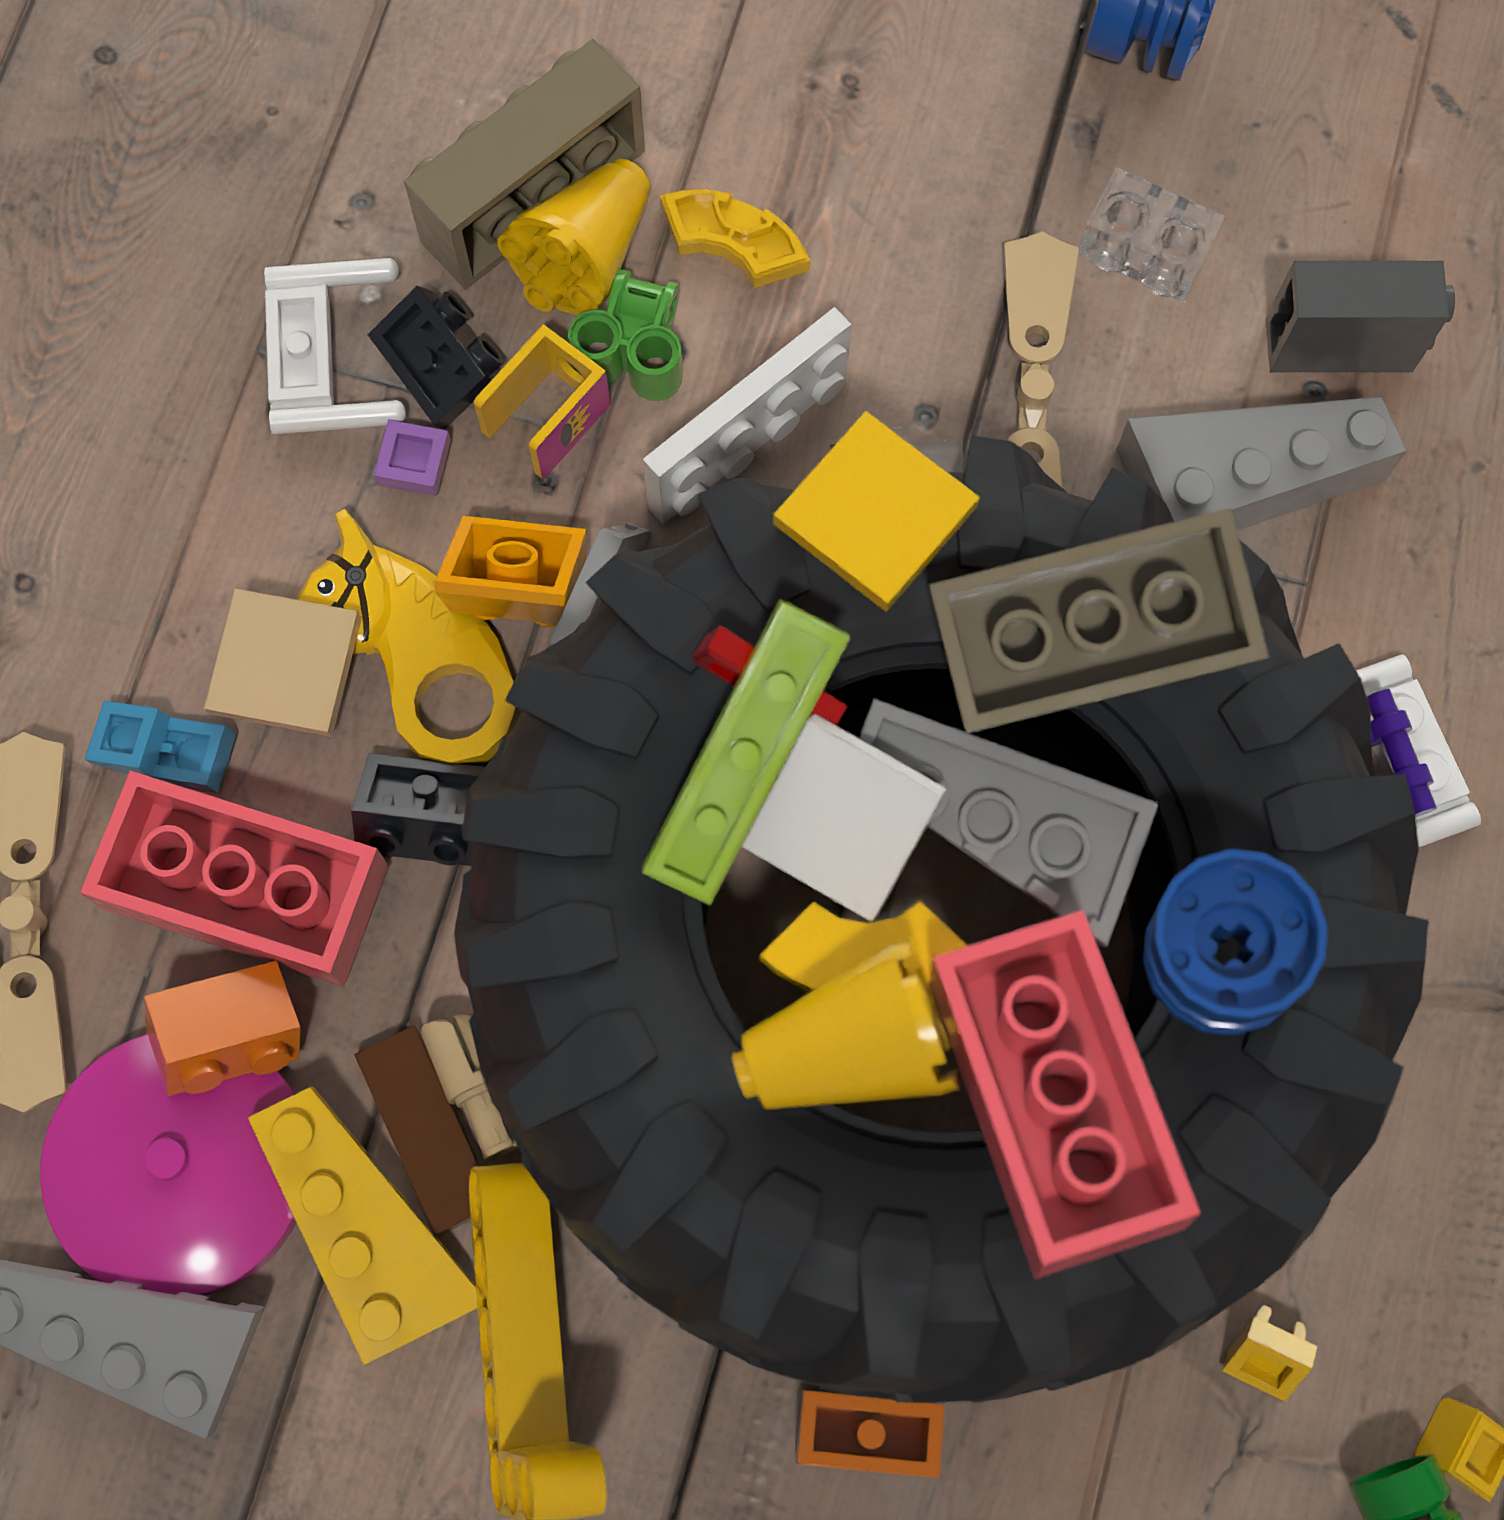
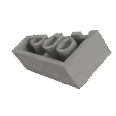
[1116,397,1407,530]

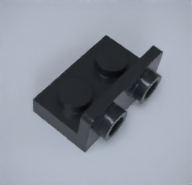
[367,285,504,428]
[351,753,485,866]

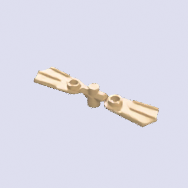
[1004,231,1079,487]
[0,732,67,1113]

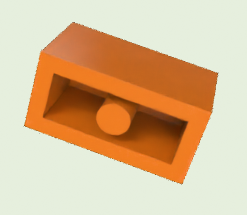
[144,961,300,1096]
[796,1390,945,1479]

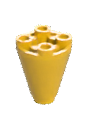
[497,159,651,315]

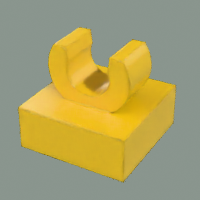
[1222,1305,1318,1401]

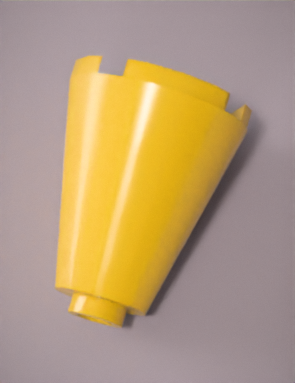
[733,938,960,1109]

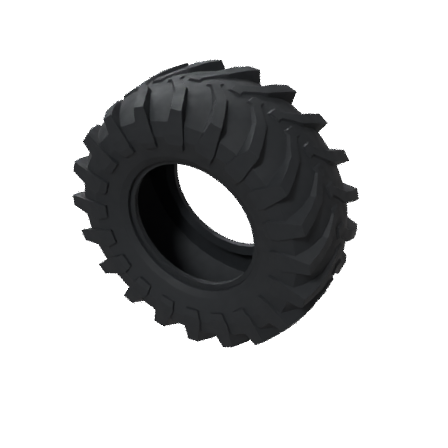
[454,435,1429,1403]

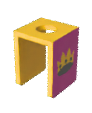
[473,324,611,479]

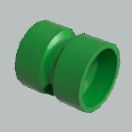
[1349,1453,1463,1520]

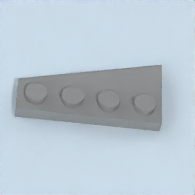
[859,699,1158,947]
[0,1260,264,1439]

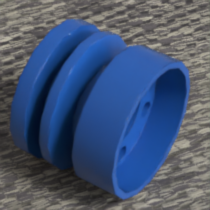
[1085,0,1216,81]
[1143,850,1327,1036]

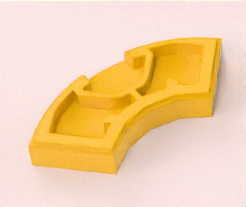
[660,190,811,288]
[760,901,967,993]

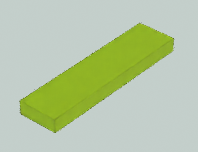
[642,599,850,905]

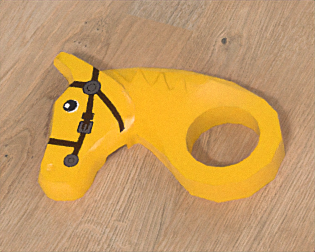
[295,508,520,766]

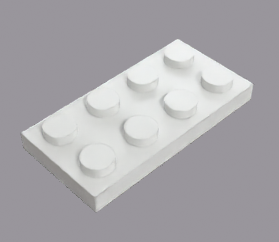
[643,307,851,525]

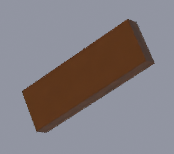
[354,1025,480,1237]

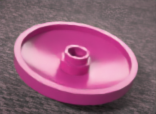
[40,1034,297,1296]

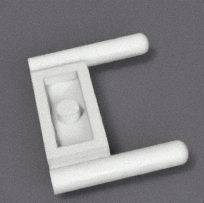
[264,258,406,435]
[1356,654,1481,847]

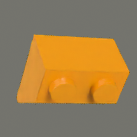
[435,516,587,627]

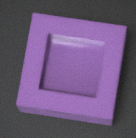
[374,420,451,496]

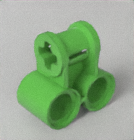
[568,269,683,401]

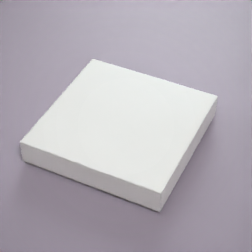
[742,714,947,922]

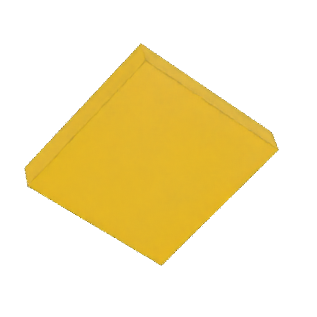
[773,411,980,612]

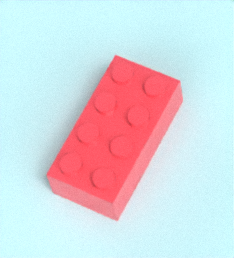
[80,771,389,987]
[929,910,1200,1279]

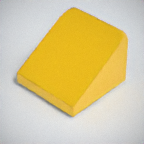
[1415,1398,1504,1502]

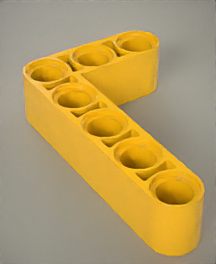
[469,1162,607,1520]

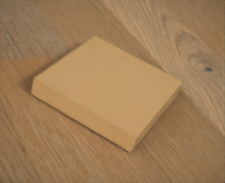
[204,588,362,737]

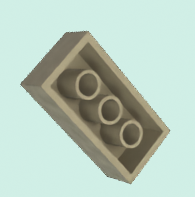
[404,38,645,290]
[929,508,1269,733]

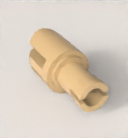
[420,1011,518,1161]

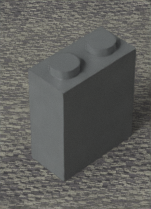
[1266,261,1455,372]

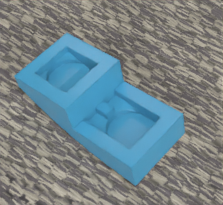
[85,701,237,793]

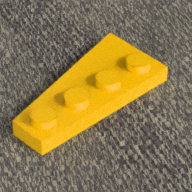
[247,1086,477,1365]

